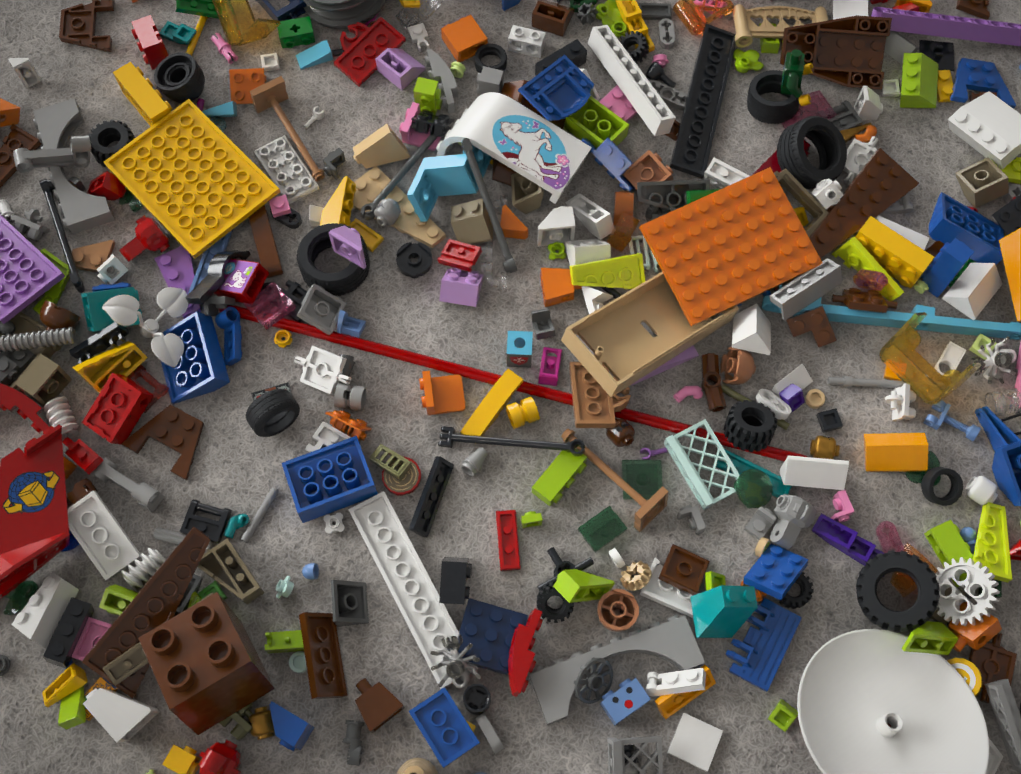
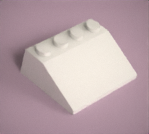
[948,91,1021,170]

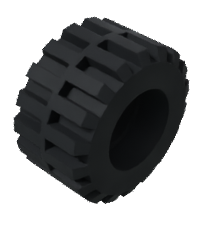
[89,120,135,167]
[723,400,778,452]

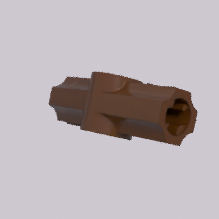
[701,353,727,412]

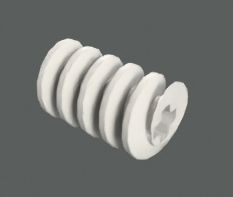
[44,396,80,441]
[121,548,166,592]

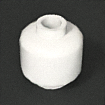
[965,476,998,505]

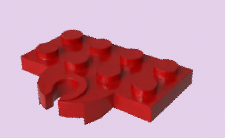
[334,17,406,87]

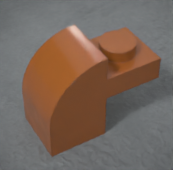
[613,191,634,227]

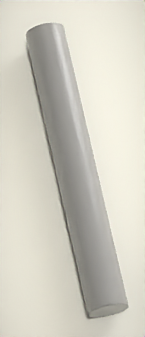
[241,488,279,543]

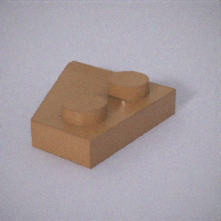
[72,240,115,273]

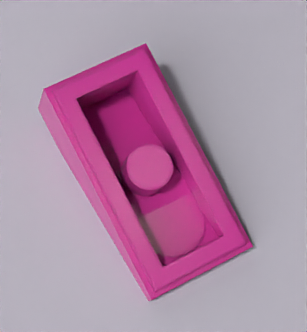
[538,347,562,386]

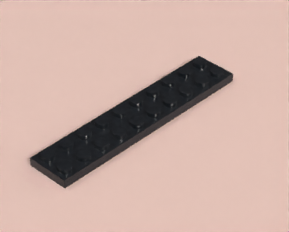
[669,23,736,179]

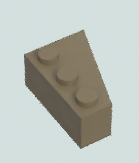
[197,539,265,604]

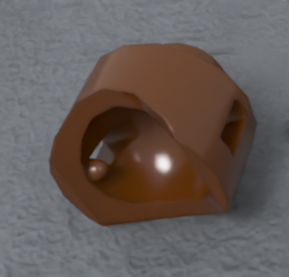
[67,478,98,504]

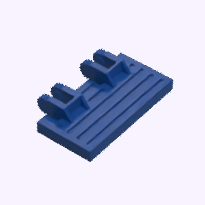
[726,598,802,692]

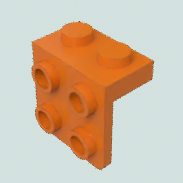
[419,370,466,415]

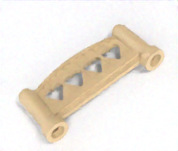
[733,4,828,48]

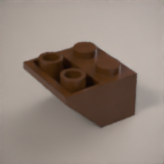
[532,0,575,37]

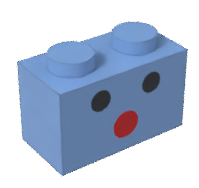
[600,678,651,726]

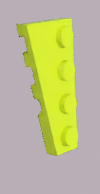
[569,253,645,289]
[973,502,1012,583]

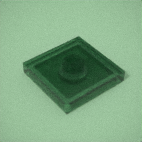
[622,460,663,500]

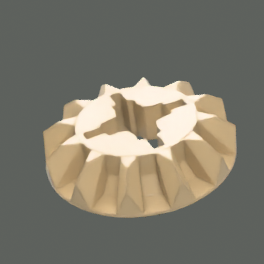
[620,560,652,591]

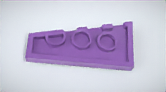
[154,246,202,319]

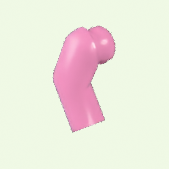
[673,386,703,403]

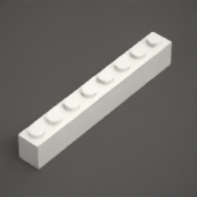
[588,25,676,136]

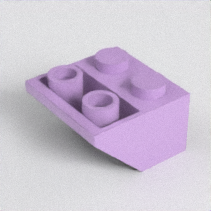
[375,48,426,90]
[439,268,484,307]

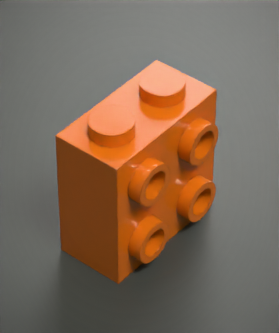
[441,15,488,62]

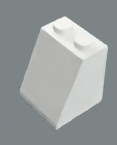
[83,688,160,743]

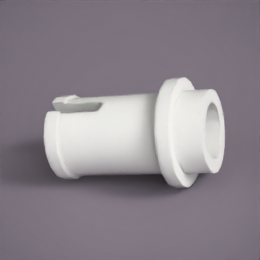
[0,199,15,223]

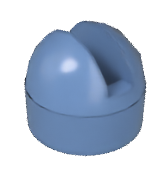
[302,563,319,580]

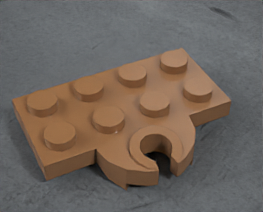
[569,362,631,428]

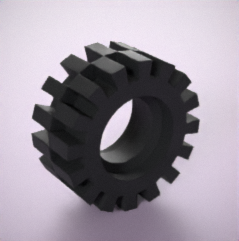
[619,31,649,64]
[776,572,814,609]
[537,582,574,623]

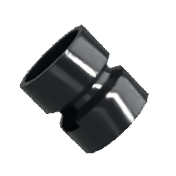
[463,683,491,715]

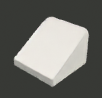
[309,205,324,227]

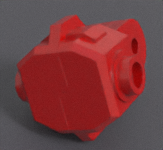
[119,215,170,262]
[199,739,241,774]

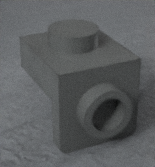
[323,148,346,180]
[531,308,556,340]

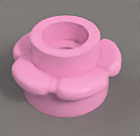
[652,54,669,68]

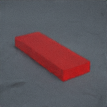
[496,510,521,571]

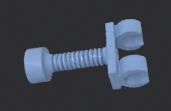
[923,399,981,441]

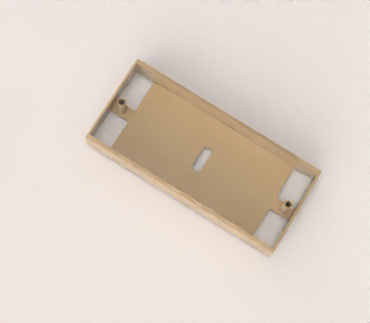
[561,272,739,397]

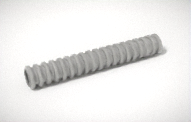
[0,327,76,353]

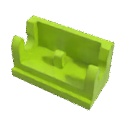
[265,630,304,654]

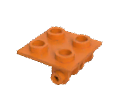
[229,68,266,104]
[325,410,372,441]

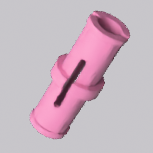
[211,33,238,64]

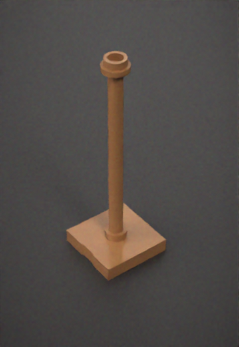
[250,76,325,182]
[561,429,669,532]

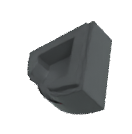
[68,177,85,191]

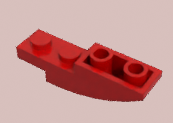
[0,383,50,433]
[508,608,543,697]

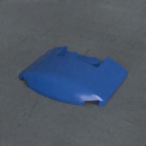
[518,54,594,121]

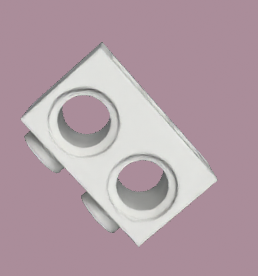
[508,25,546,58]

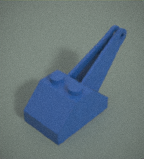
[975,406,1021,506]

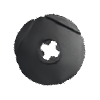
[396,242,433,279]

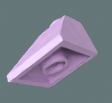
[329,225,366,269]

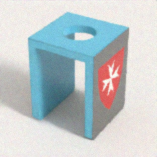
[507,331,533,368]

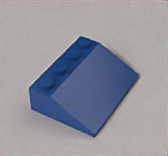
[929,192,1004,265]
[156,311,230,404]
[282,436,378,523]

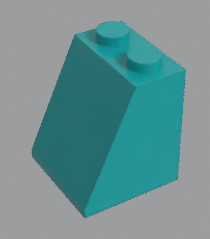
[81,287,142,332]
[690,585,758,638]

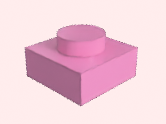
[269,194,291,218]

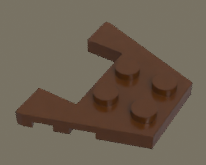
[59,0,115,52]
[122,404,204,481]

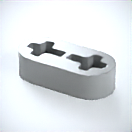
[658,18,675,49]
[475,713,504,754]

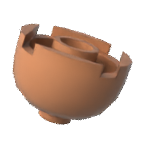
[720,346,756,385]
[597,589,639,632]

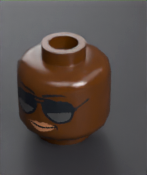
[606,418,635,447]

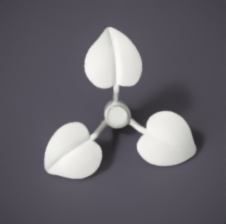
[102,287,189,368]

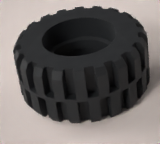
[856,550,940,632]

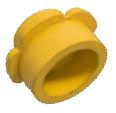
[274,330,293,348]

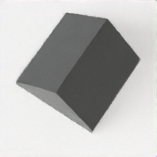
[331,580,369,627]

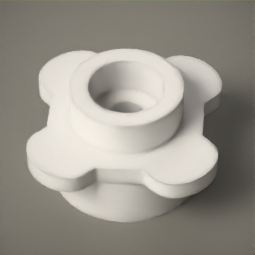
[323,513,345,534]

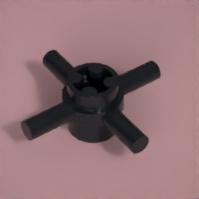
[537,547,594,603]

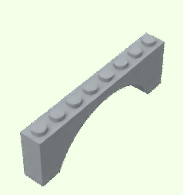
[33,98,115,234]
[529,614,705,725]

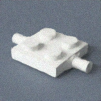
[843,136,878,185]
[294,346,351,395]

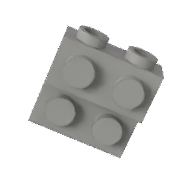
[297,284,346,335]

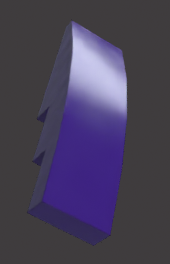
[812,513,884,577]

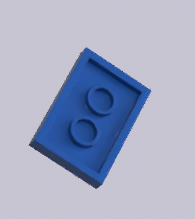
[743,543,809,600]
[409,687,480,768]

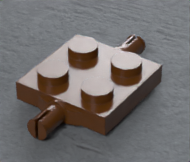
[831,288,898,313]
[969,633,1017,703]

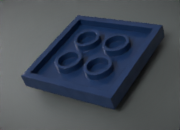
[455,598,528,676]

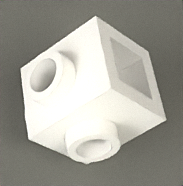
[810,178,844,209]

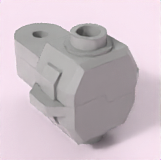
[770,494,817,550]

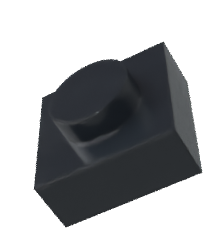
[816,408,843,433]

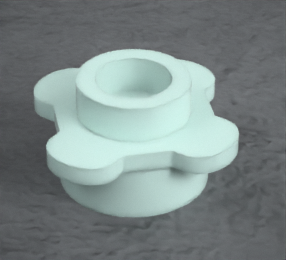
[275,576,294,599]

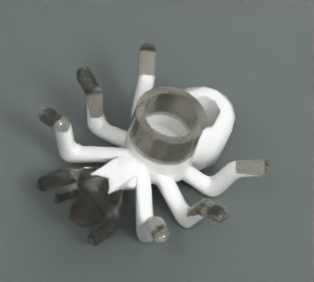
[971,336,1018,384]

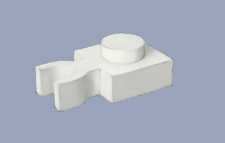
[407,23,430,52]

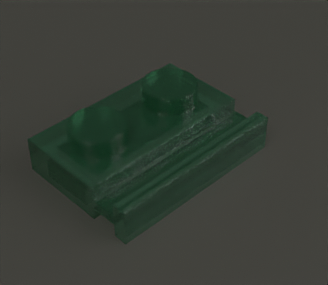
[578,506,627,553]

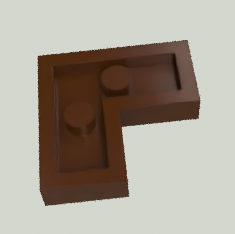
[786,305,837,347]

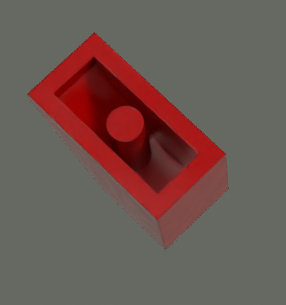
[87,171,126,201]

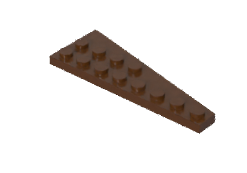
[809,148,919,259]
[82,526,211,699]

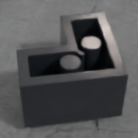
[439,557,472,605]

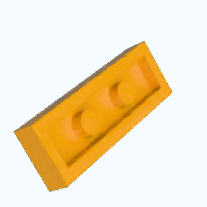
[654,665,716,719]

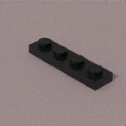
[409,456,454,537]

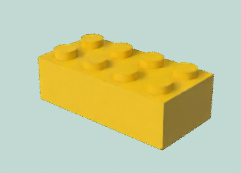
[113,61,173,127]
[856,216,934,289]

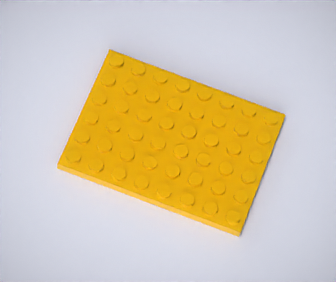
[103,99,280,259]

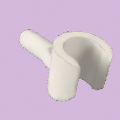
[304,106,324,129]

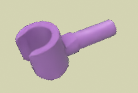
[640,448,667,461]

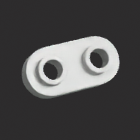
[756,389,792,420]

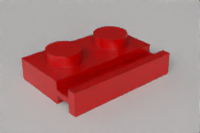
[437,239,482,272]

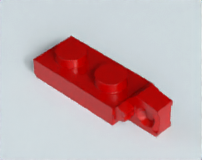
[62,436,104,475]

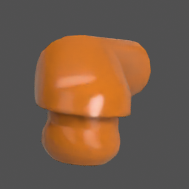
[853,125,877,143]

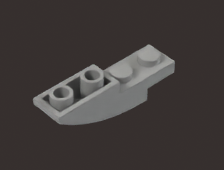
[425,49,458,113]

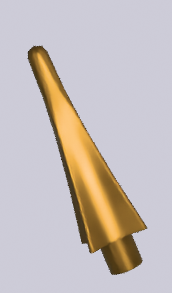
[840,123,872,143]

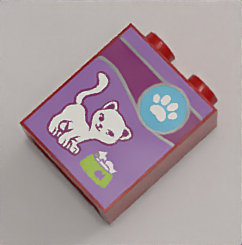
[214,259,269,304]

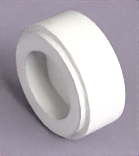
[608,548,625,569]

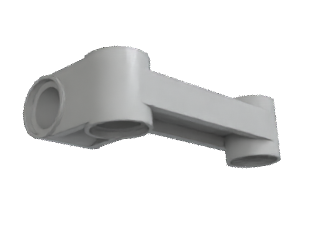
[13,135,91,172]
[91,457,165,513]

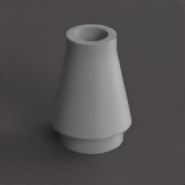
[461,447,488,476]

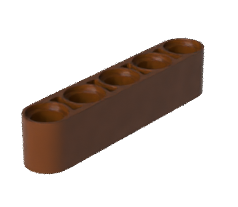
[249,205,284,279]

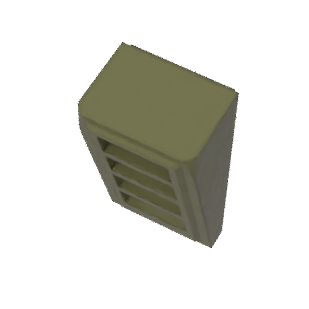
[369,444,412,481]

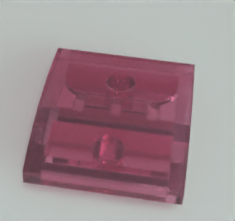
[244,282,297,330]

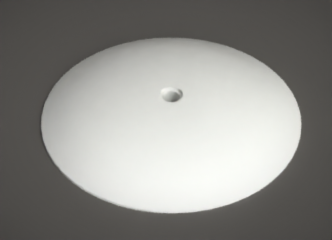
[797,629,989,774]

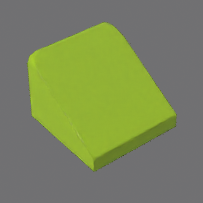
[768,699,798,732]

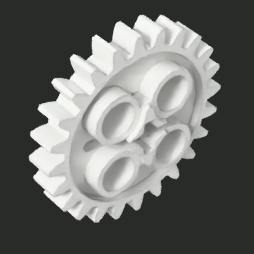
[935,557,1000,626]

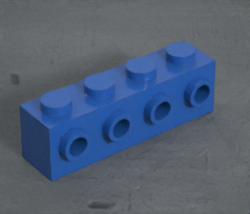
[921,238,975,298]

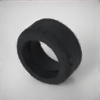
[246,389,300,437]

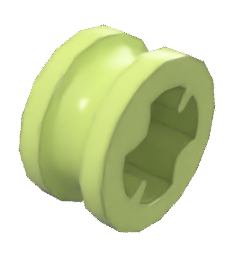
[450,62,466,78]

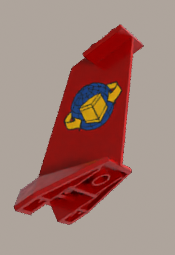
[0,424,70,600]

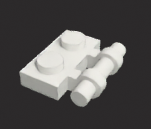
[305,421,352,452]

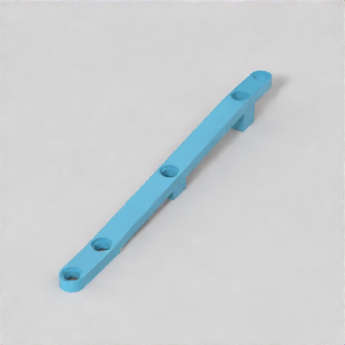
[762,295,1021,340]

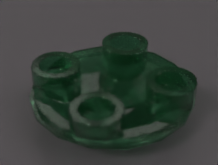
[734,469,773,508]

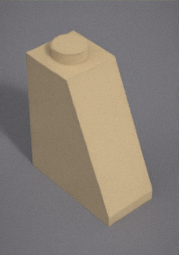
[353,124,410,169]

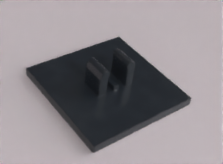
[919,40,954,71]

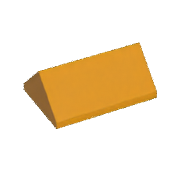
[864,433,928,472]

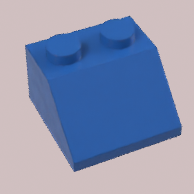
[269,701,315,751]

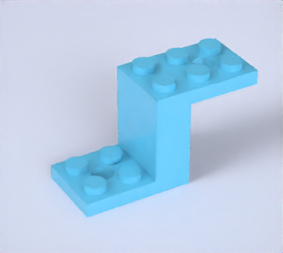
[407,145,492,222]

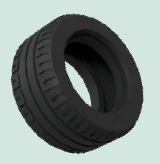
[777,116,847,189]
[297,223,370,296]

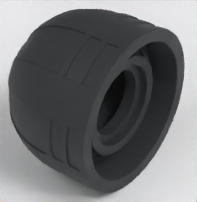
[154,52,205,103]

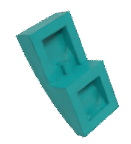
[159,21,197,44]

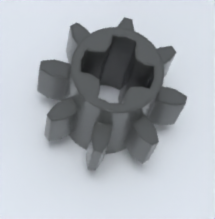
[576,3,598,25]

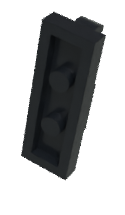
[69,322,129,364]

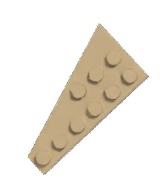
[353,166,446,248]

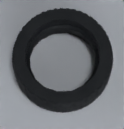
[747,70,801,124]

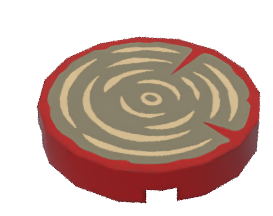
[382,457,421,496]

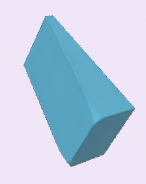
[296,40,333,70]
[202,101,237,117]

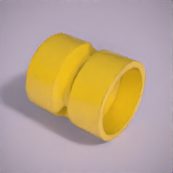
[505,396,540,429]

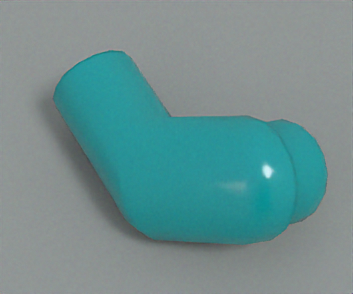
[223,513,249,539]

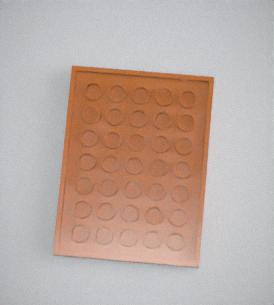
[639,167,823,327]

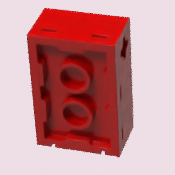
[82,373,154,445]

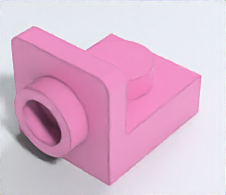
[831,489,855,523]

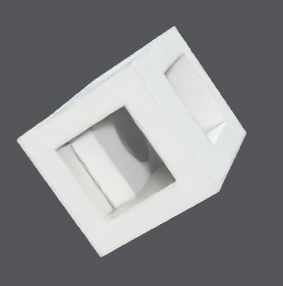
[97,254,128,285]

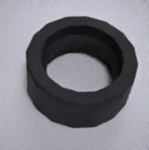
[475,43,507,73]
[921,467,963,506]

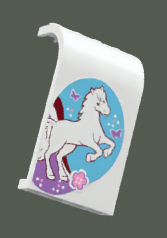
[436,92,592,204]

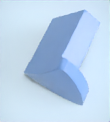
[337,310,366,338]

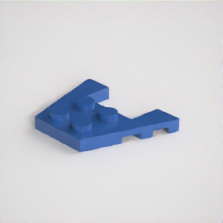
[950,58,1016,109]

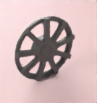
[574,658,613,704]

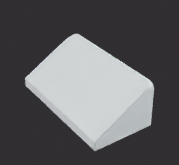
[8,58,41,88]
[772,364,813,399]

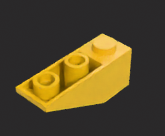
[320,176,356,226]

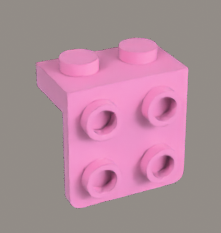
[399,102,441,151]

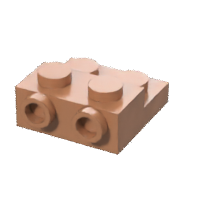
[623,150,673,190]

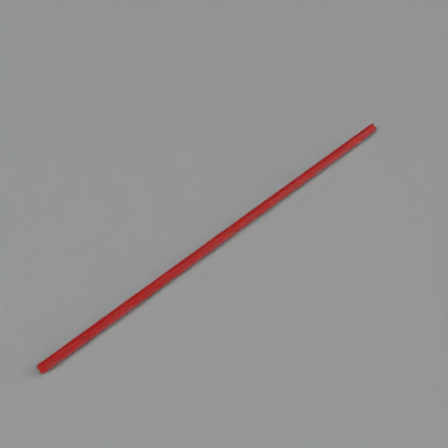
[219,305,807,461]

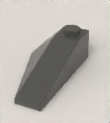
[637,179,710,211]

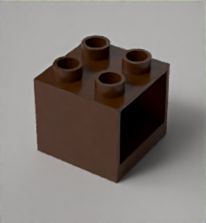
[138,592,275,735]

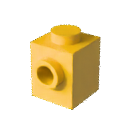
[162,744,200,774]

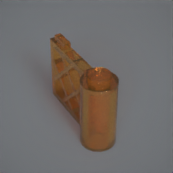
[673,0,734,35]

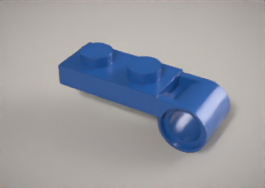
[215,307,242,366]

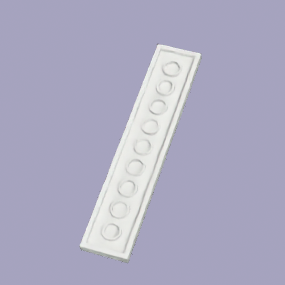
[348,491,478,689]

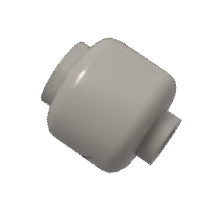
[374,198,401,226]

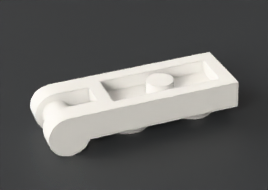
[645,668,706,697]

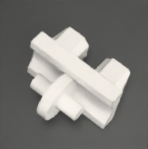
[885,383,917,421]

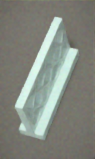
[663,419,746,510]

